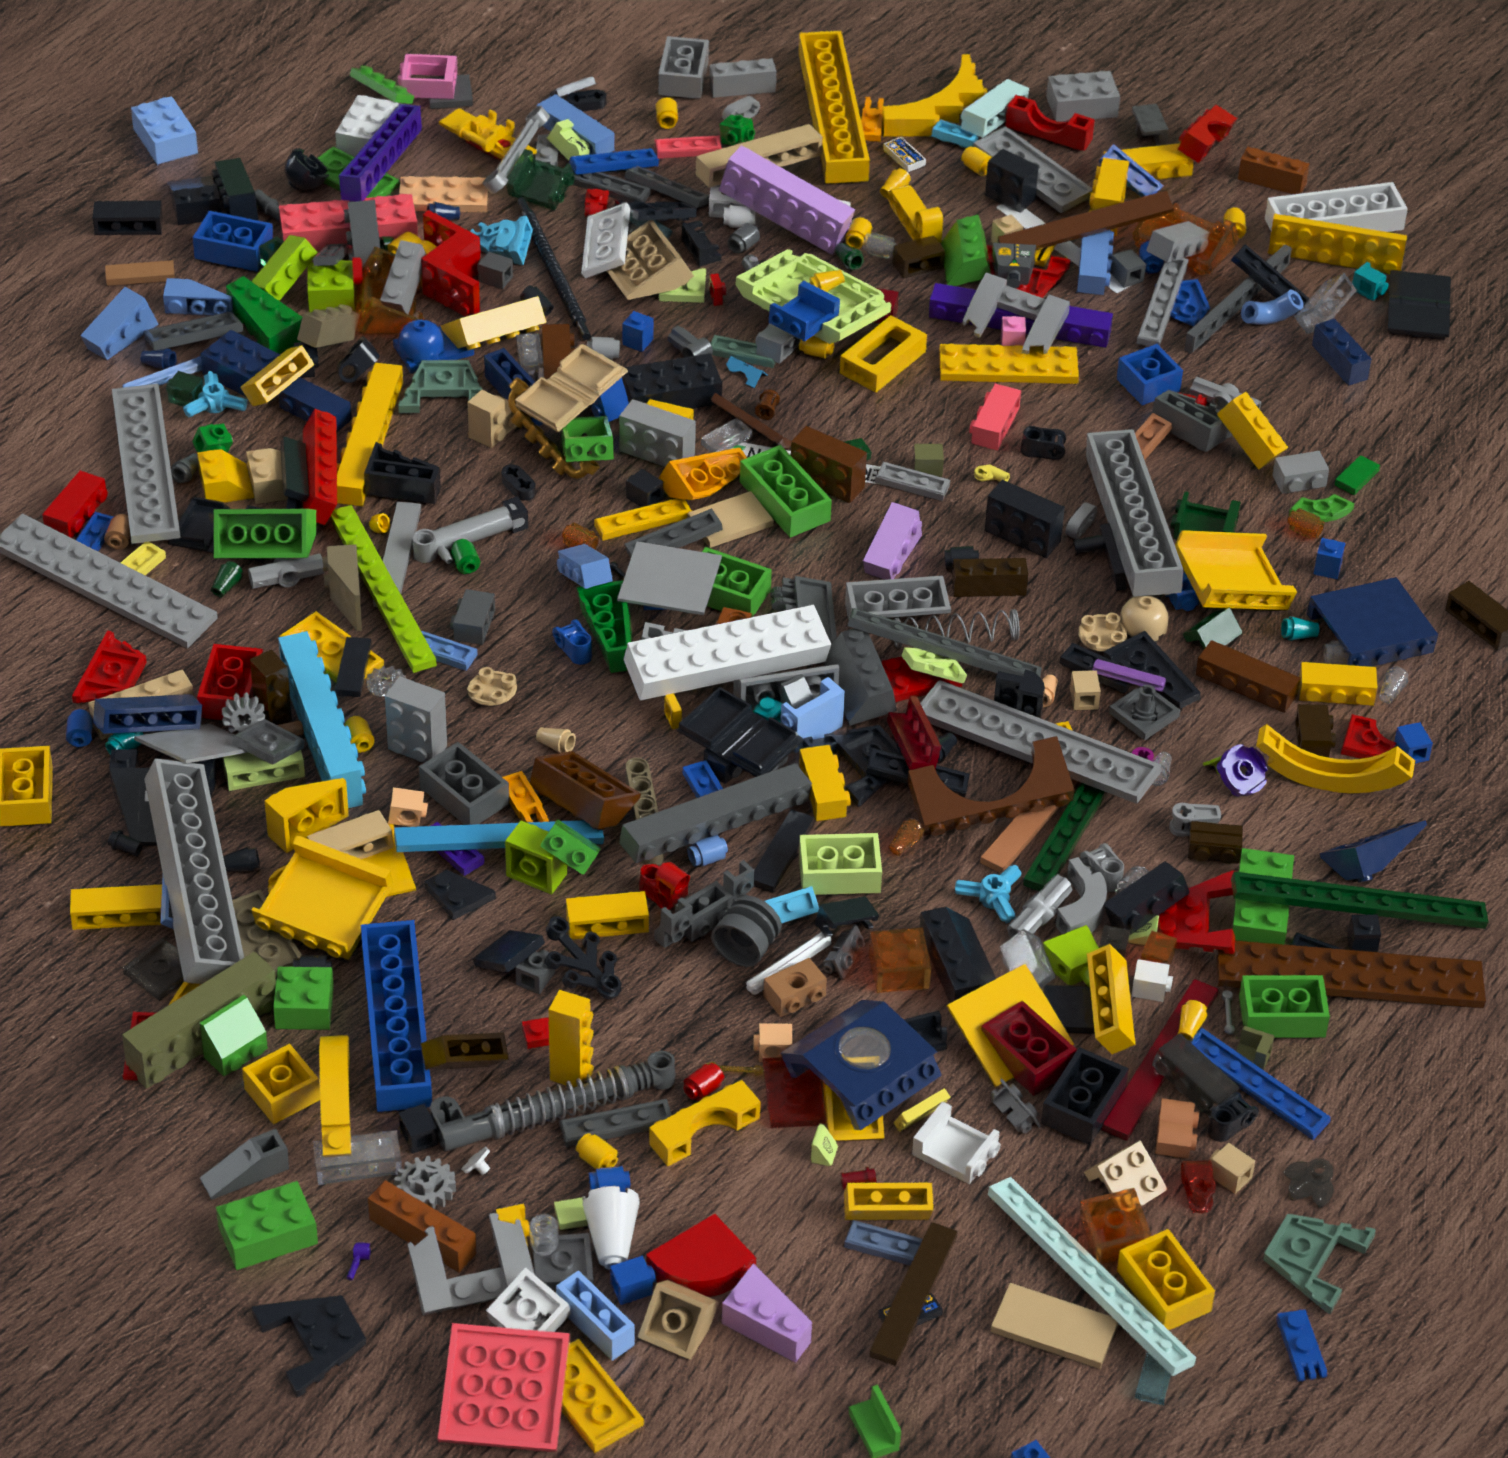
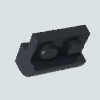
[994,669,1045,719]

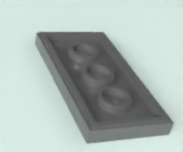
[143,311,243,351]

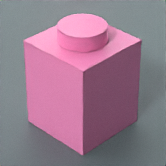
[1001,316,1026,346]

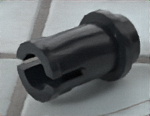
[108,830,143,857]

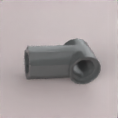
[668,325,713,358]

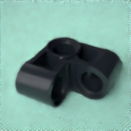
[336,336,380,383]

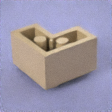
[468,390,517,448]

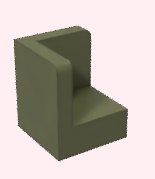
[914,444,944,477]
[1236,1026,1275,1070]

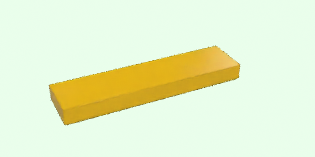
[594,498,692,541]

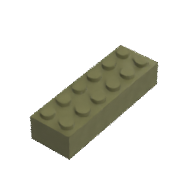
[122,951,276,1089]

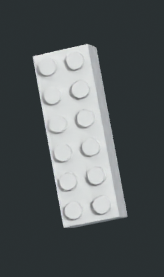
[1265,182,1407,232]

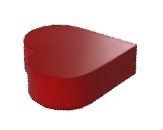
[352,257,363,285]

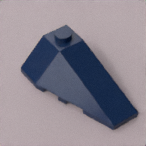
[1319,820,1427,883]

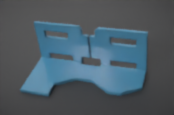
[726,356,768,388]

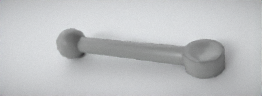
[1222,990,1235,1035]

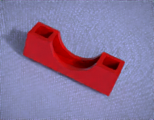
[1005,95,1095,151]
[1177,105,1237,163]

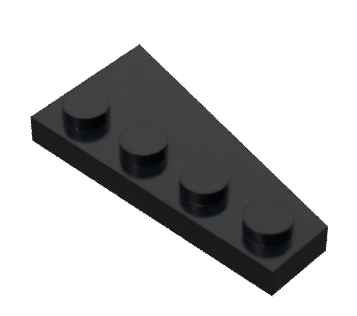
[1104,631,1201,709]

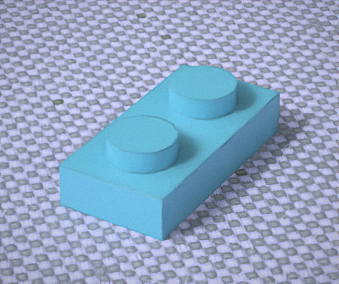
[932,120,979,148]
[765,886,819,923]

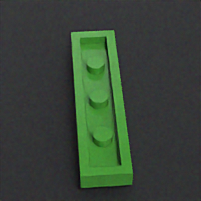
[350,66,414,104]

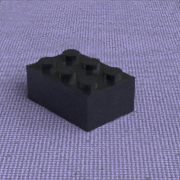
[984,480,1065,558]
[1041,1047,1129,1145]

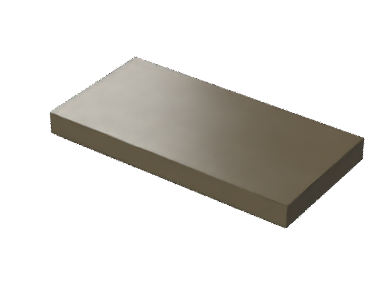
[232,889,302,978]

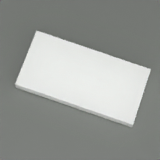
[581,203,630,278]

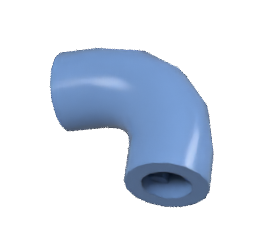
[1241,290,1304,325]

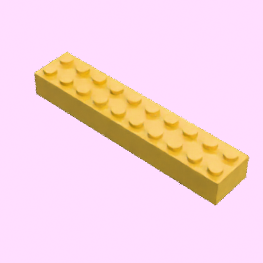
[799,31,870,184]

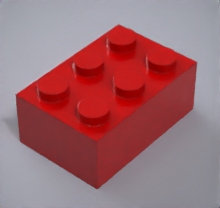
[197,644,263,720]

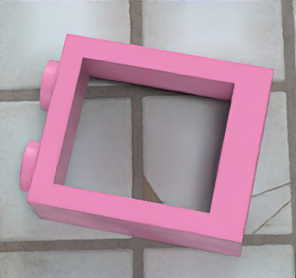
[398,54,457,99]

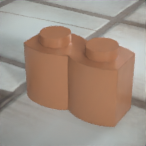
[1155,1098,1199,1158]

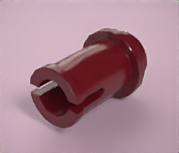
[840,1166,877,1191]

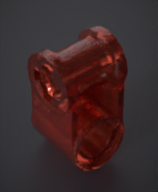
[1181,1160,1216,1213]

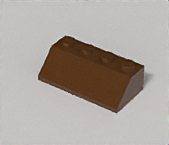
[530,751,641,830]

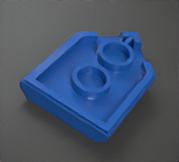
[1155,279,1210,327]

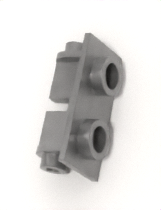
[823,924,865,980]
[990,1079,1041,1134]

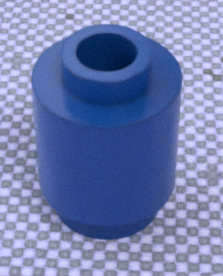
[1139,241,1164,273]
[66,709,93,747]
[589,1166,630,1193]

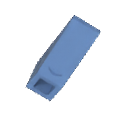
[163,278,233,315]

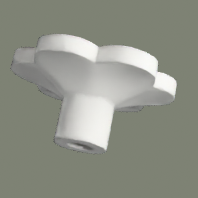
[462,1147,490,1175]

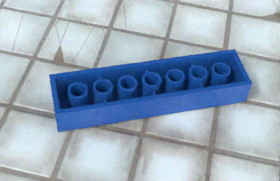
[361,920,432,1112]

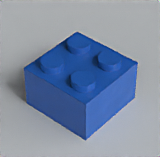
[1117,344,1183,405]

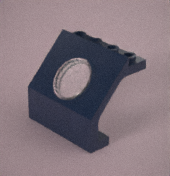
[781,1000,942,1130]

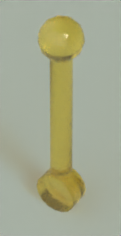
[707,1062,763,1076]

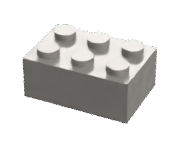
[658,36,709,99]
[1046,71,1120,122]
[619,399,696,467]
[385,676,447,763]

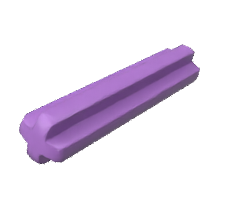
[1093,659,1166,692]

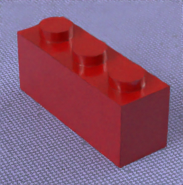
[42,470,108,538]

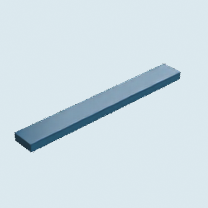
[394,820,604,852]

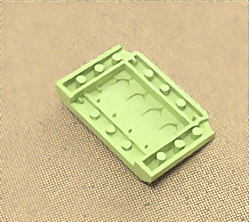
[735,249,891,344]

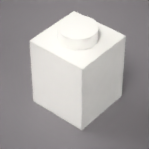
[1132,959,1173,1002]

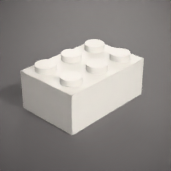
[335,95,399,157]

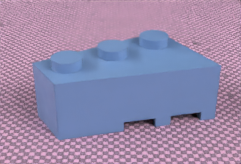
[80,287,159,360]

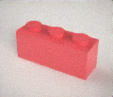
[969,384,1021,451]

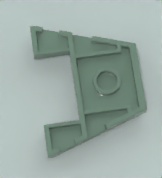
[398,360,483,413]
[1263,1214,1376,1314]

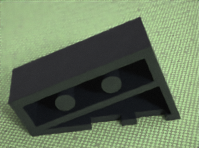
[364,442,441,504]

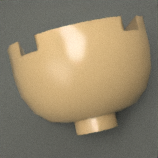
[1120,595,1169,641]

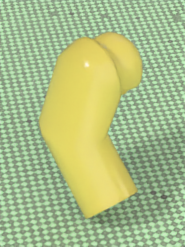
[974,465,1010,482]

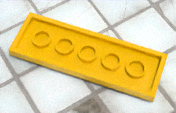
[1268,213,1407,274]
[939,344,1079,384]

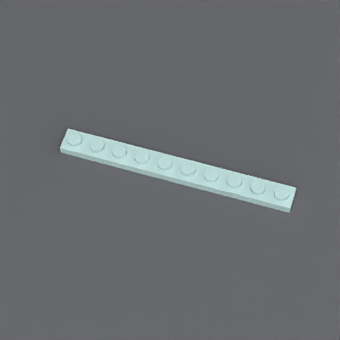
[988,1177,1196,1376]

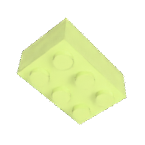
[799,833,882,895]

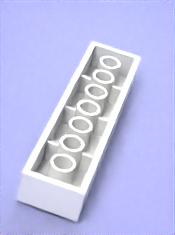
[624,605,831,700]

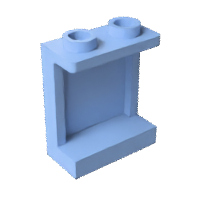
[780,677,845,753]

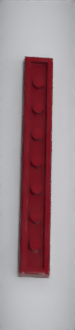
[1102,979,1219,1141]

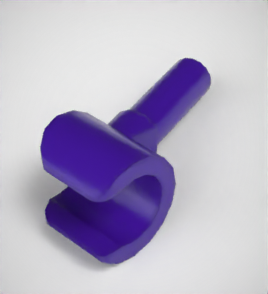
[346,1243,371,1281]

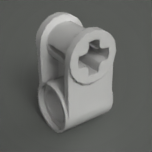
[1080,843,1124,892]

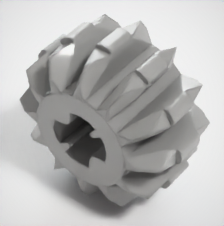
[222,692,265,733]

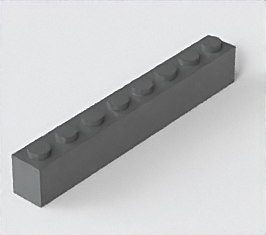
[619,763,812,863]

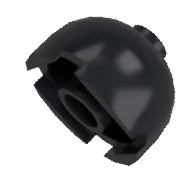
[284,148,329,191]

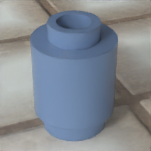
[687,835,728,867]

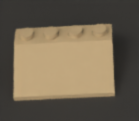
[607,220,694,300]

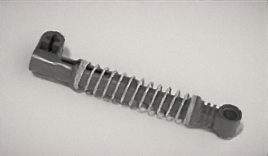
[430,1051,676,1152]

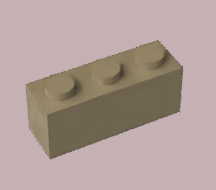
[297,305,360,348]

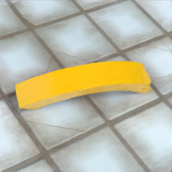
[1256,724,1415,793]
[319,1035,351,1157]

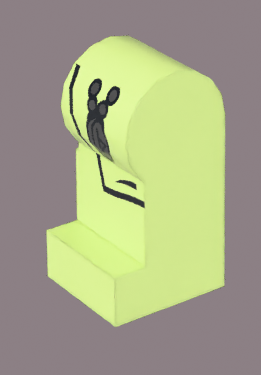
[547,119,590,160]

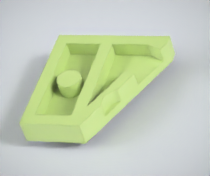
[659,268,706,303]
[902,647,967,683]

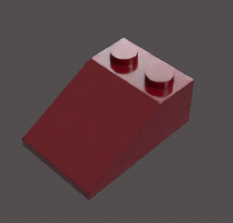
[981,1000,1077,1096]

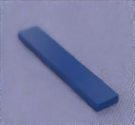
[1184,1027,1331,1140]

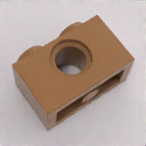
[763,958,827,1017]

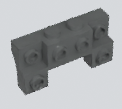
[654,860,754,948]

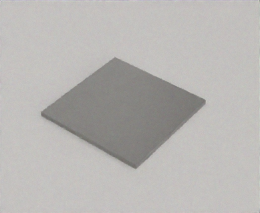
[617,541,722,615]
[134,723,247,763]

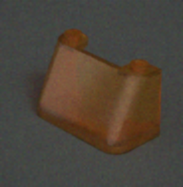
[1132,191,1239,275]
[355,246,425,335]

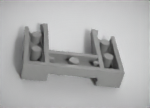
[963,273,1070,354]
[407,1213,534,1315]

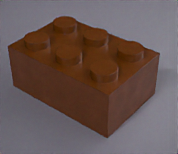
[791,426,867,503]

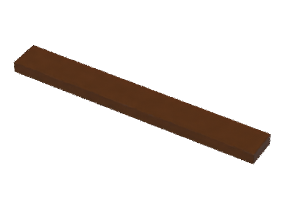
[998,190,1174,250]

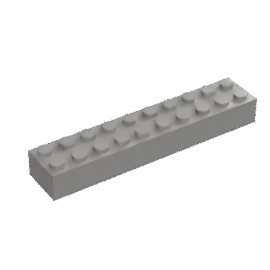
[1086,429,1183,597]
[144,758,244,984]

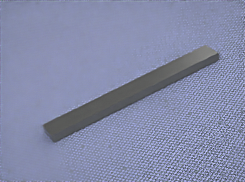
[1184,245,1292,354]
[848,608,1042,677]

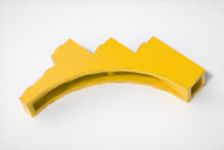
[882,54,987,137]

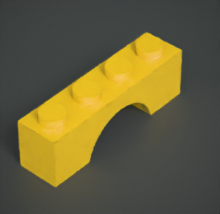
[649,1080,761,1167]

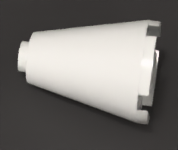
[583,1186,639,1270]

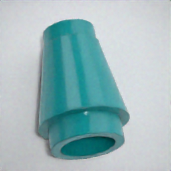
[1281,616,1319,641]

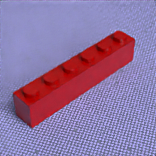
[303,409,337,525]

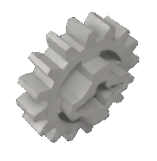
[394,1156,456,1209]

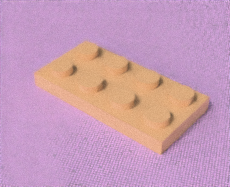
[399,176,488,212]

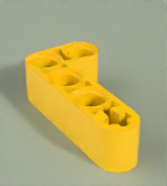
[888,185,943,243]

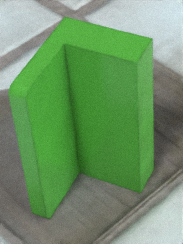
[849,1385,901,1458]

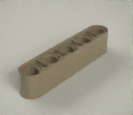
[626,757,664,865]

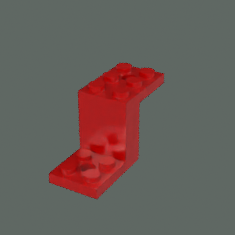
[421,210,481,317]

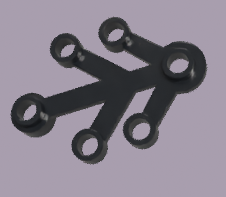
[545,916,621,999]

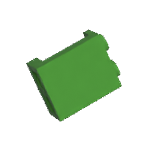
[541,819,601,874]

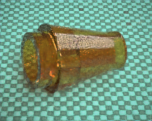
[888,818,925,856]

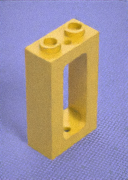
[840,315,927,393]

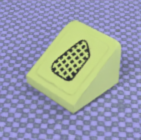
[1128,915,1159,947]
[811,1124,838,1166]

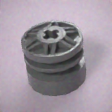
[711,895,782,967]

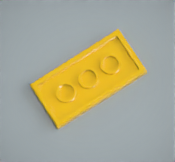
[280,611,384,682]
[561,1339,644,1453]

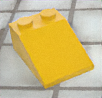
[264,778,349,853]
[823,1056,884,1141]

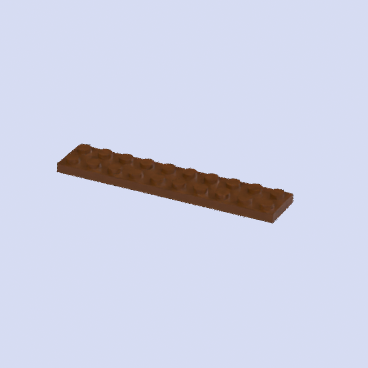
[1216,941,1486,1008]

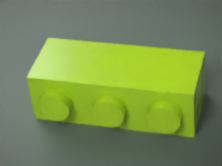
[252,235,318,301]

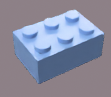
[131,96,198,164]

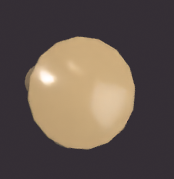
[1078,613,1127,652]
[467,667,517,706]

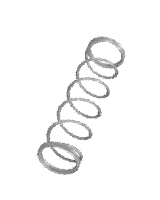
[894,609,1020,649]

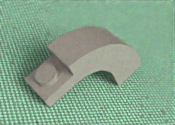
[1056,857,1107,934]

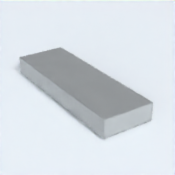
[875,462,950,501]

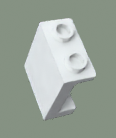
[912,1101,1001,1184]

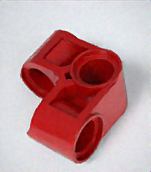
[639,862,690,910]

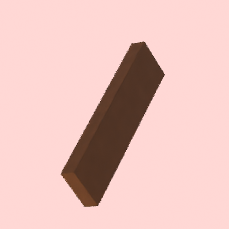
[711,393,791,449]

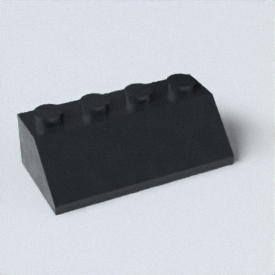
[919,907,996,1003]

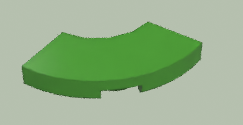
[1289,494,1355,522]

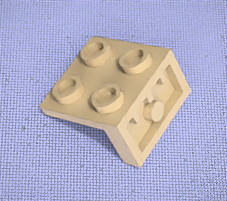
[1084,1141,1167,1215]

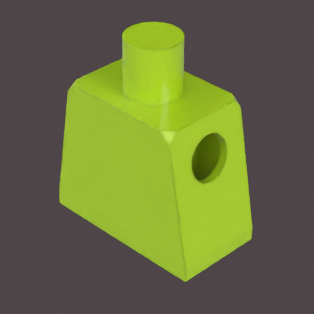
[1041,925,1099,986]

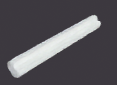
[746,932,831,995]

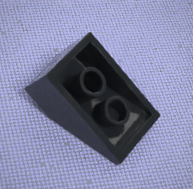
[168,176,221,225]

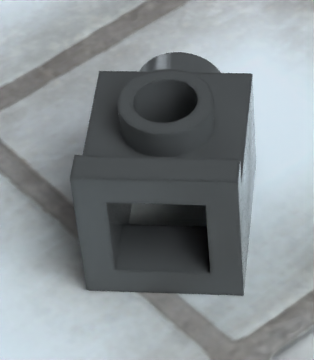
[516,950,555,995]

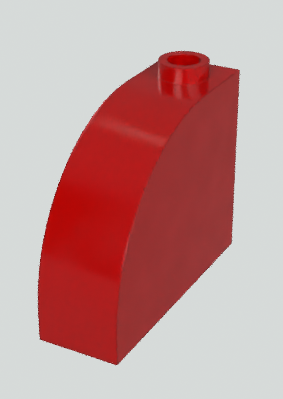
[646,1214,757,1297]

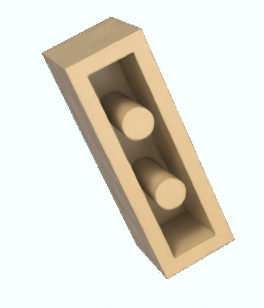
[307,810,393,859]

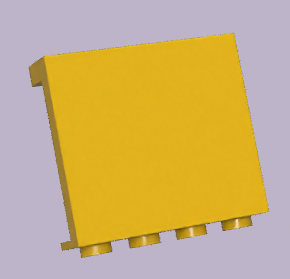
[1175,530,1297,610]
[251,835,394,960]

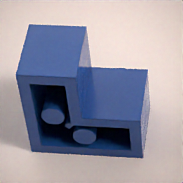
[592,377,629,421]

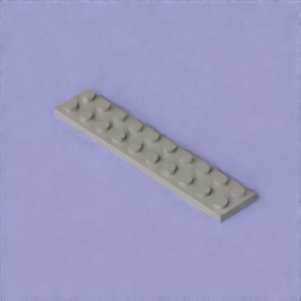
[112,384,180,544]
[0,513,218,649]
[920,680,1161,804]

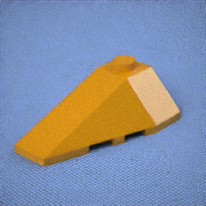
[659,447,747,500]

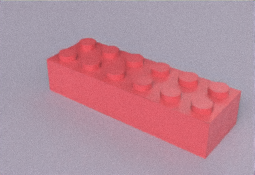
[279,194,418,252]

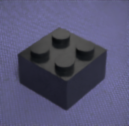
[985,149,1039,213]

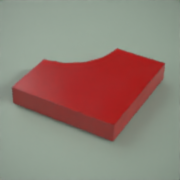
[1341,714,1396,759]

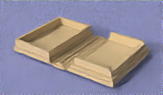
[515,344,628,432]

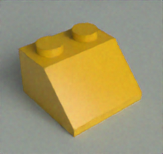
[197,449,254,503]

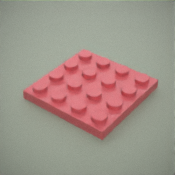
[438,1323,570,1452]

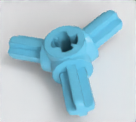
[183,371,248,417]
[955,865,1022,923]

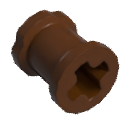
[755,389,780,420]

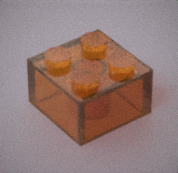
[869,927,931,993]
[1080,1187,1151,1264]

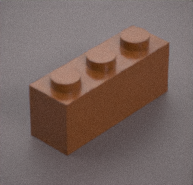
[1238,147,1310,195]

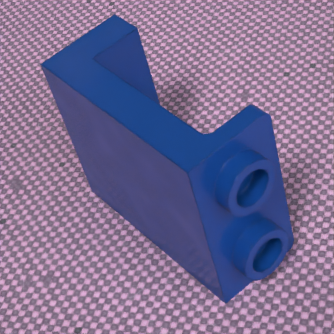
[769,281,840,341]

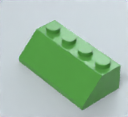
[214,509,316,558]

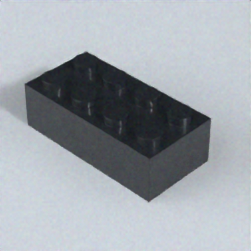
[622,353,723,409]

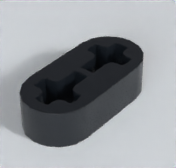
[567,89,607,112]
[501,464,536,501]

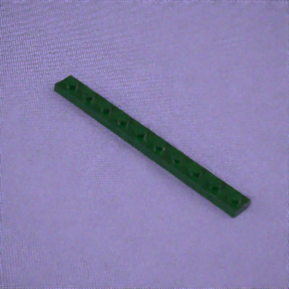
[1231,872,1489,929]

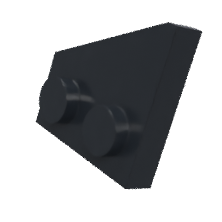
[424,870,496,920]

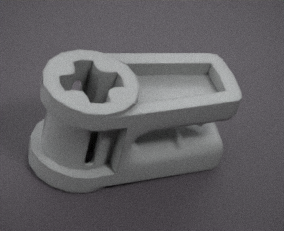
[1169,802,1221,837]

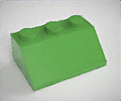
[941,215,991,286]

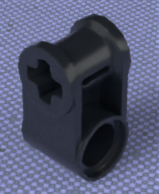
[1020,426,1066,460]
[1208,1092,1259,1142]

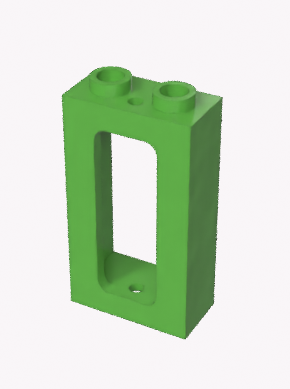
[561,416,614,462]

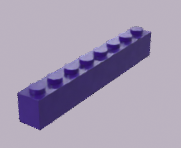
[929,283,1113,348]

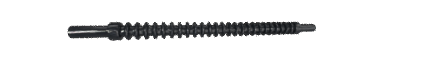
[517,197,591,340]

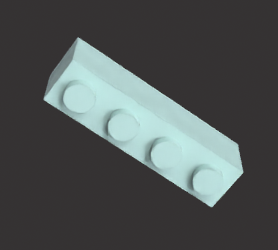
[961,79,1029,138]

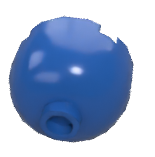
[398,319,444,364]

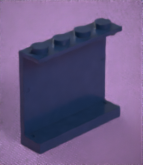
[1306,577,1438,667]

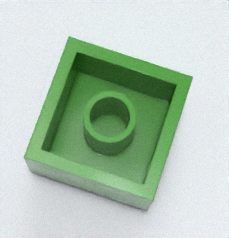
[273,967,334,1030]

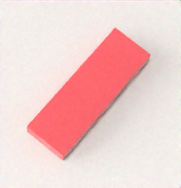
[655,135,722,159]

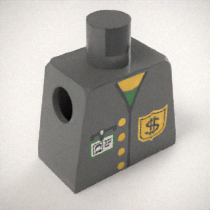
[992,243,1036,289]

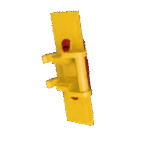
[439,108,537,167]

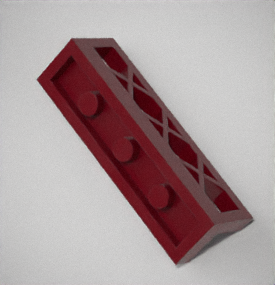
[887,696,941,770]

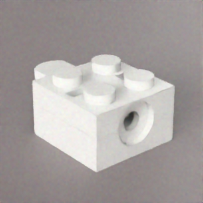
[486,1267,571,1332]

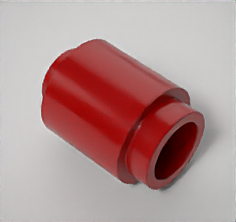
[684,1063,724,1101]

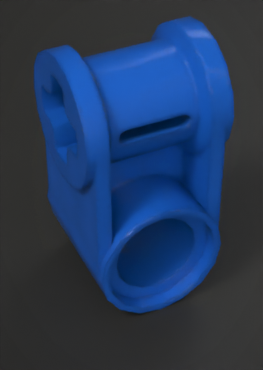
[552,619,592,665]

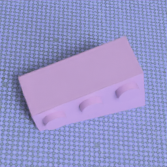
[863,502,922,580]
[722,1264,812,1363]

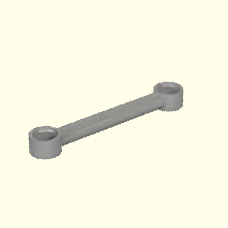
[483,106,550,194]

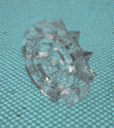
[366,665,406,697]

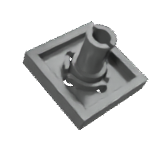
[1109,685,1180,740]

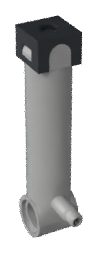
[412,496,528,564]

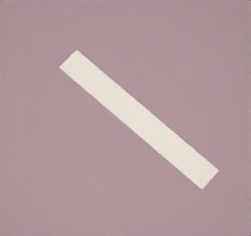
[996,204,1130,293]

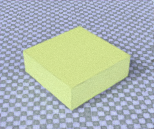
[554,1197,588,1230]

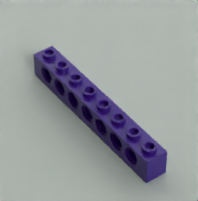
[339,104,422,202]

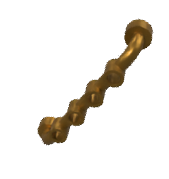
[508,377,600,479]

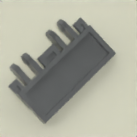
[770,576,837,645]

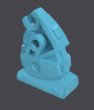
[470,216,533,265]

